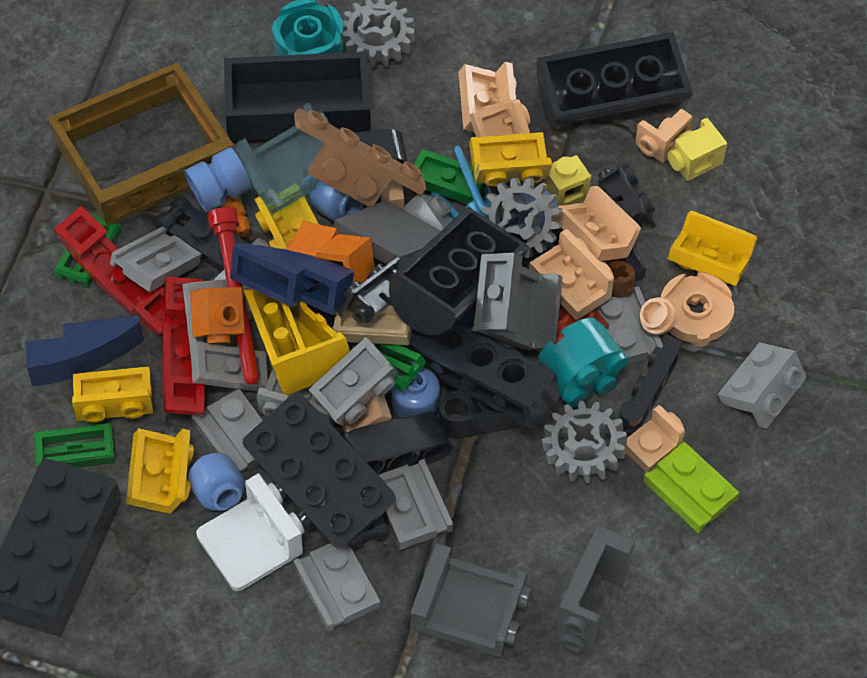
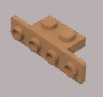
[294,108,426,207]

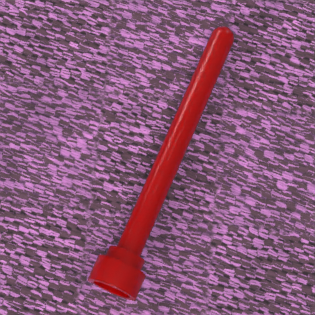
[207,207,259,385]

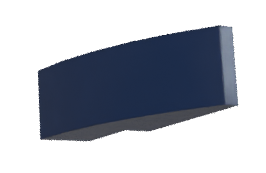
[230,243,354,315]
[26,315,143,387]

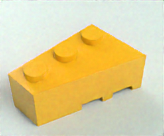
[244,288,350,395]

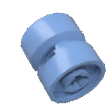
[184,147,252,213]

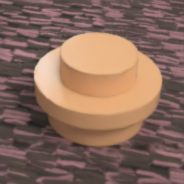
[639,297,677,335]

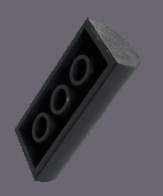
[536,32,693,126]
[389,207,529,335]

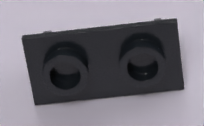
[598,156,656,228]
[338,257,400,323]

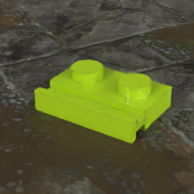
[643,442,740,533]

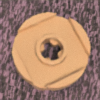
[661,272,735,347]

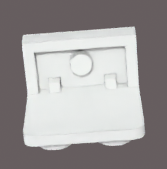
[196,473,304,591]

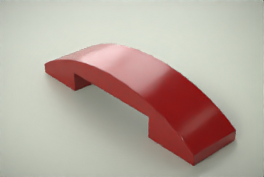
[54,205,164,336]
[161,277,204,415]

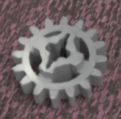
[341,0,415,67]
[481,177,563,258]
[542,400,627,483]

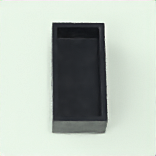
[224,52,371,141]
[0,457,121,637]

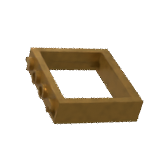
[48,62,235,226]

